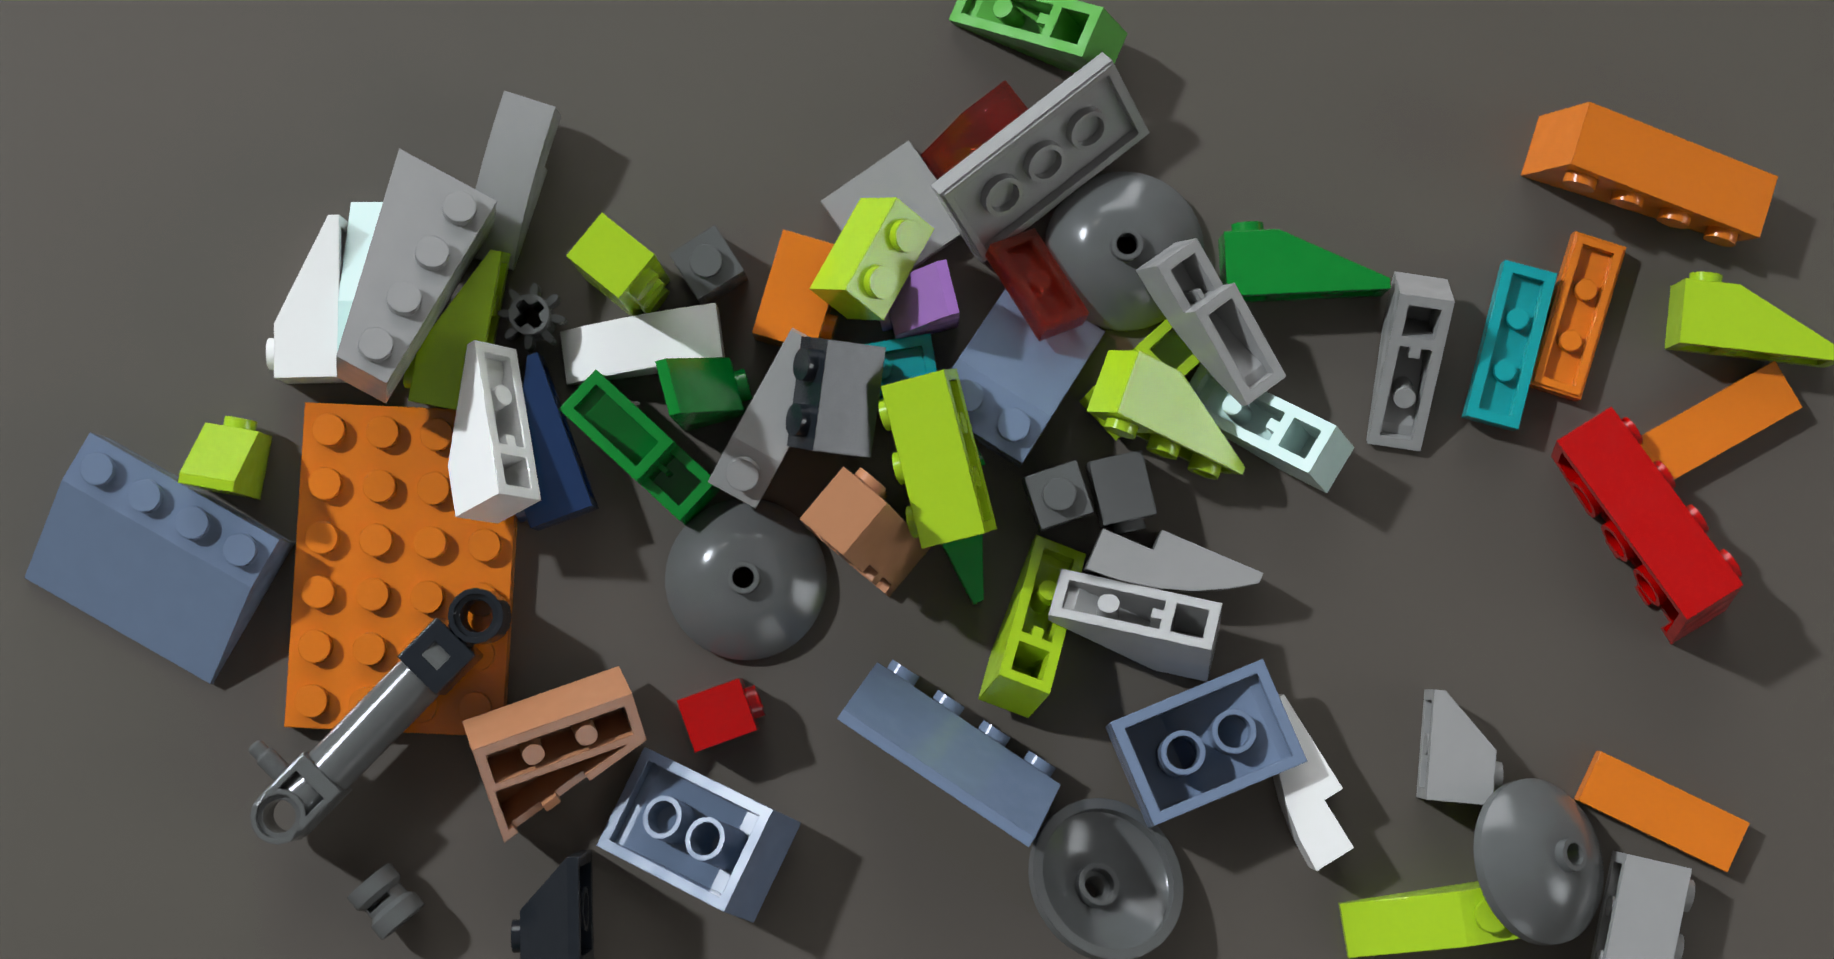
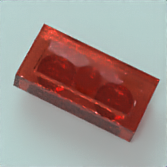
[985,228,1090,341]

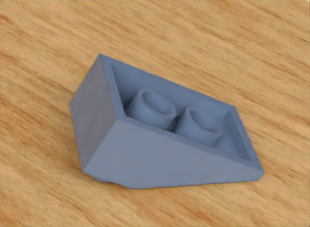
[952,275,1105,468]
[1105,659,1308,828]
[596,747,801,923]

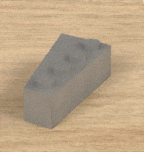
[336,148,497,403]

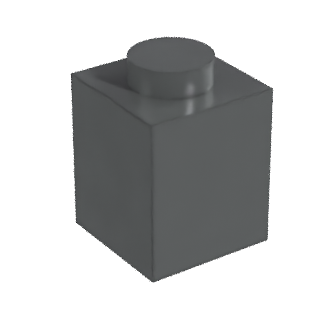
[669,225,748,305]
[1085,450,1157,535]
[1022,460,1094,533]

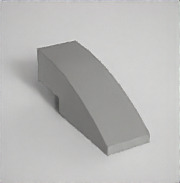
[475,91,561,271]
[1136,238,1286,406]
[1083,529,1263,593]

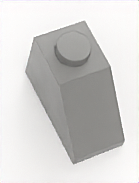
[1416,689,1503,805]

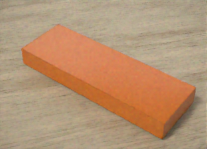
[1529,231,1627,402]
[1641,361,1802,480]
[1574,751,1750,872]

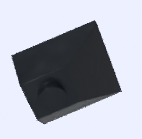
[511,849,594,959]

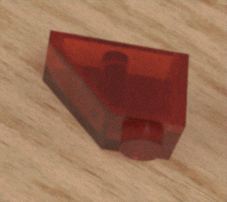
[920,80,1028,180]

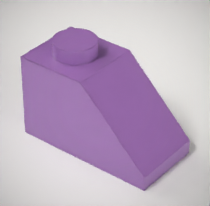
[880,259,960,339]

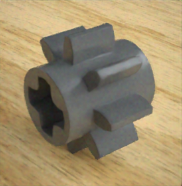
[497,283,568,353]

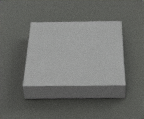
[821,140,961,271]

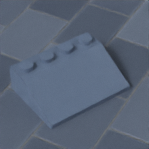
[24,432,295,684]
[837,659,1061,847]

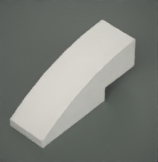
[560,303,725,386]
[1273,694,1354,871]

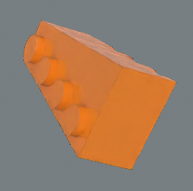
[1521,102,1778,247]

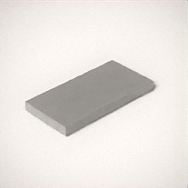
[930,52,1150,263]

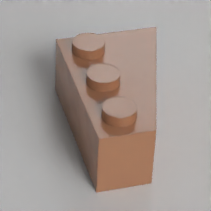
[800,466,930,597]
[462,666,647,843]

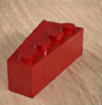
[1551,406,1744,645]

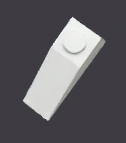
[266,215,348,384]
[448,340,541,523]

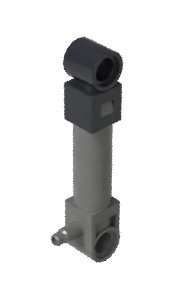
[249,588,512,845]

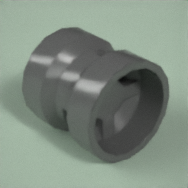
[347,862,425,940]

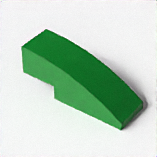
[559,369,721,526]

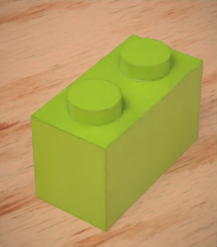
[809,197,935,321]

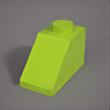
[178,416,272,500]

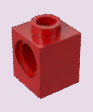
[677,678,766,752]

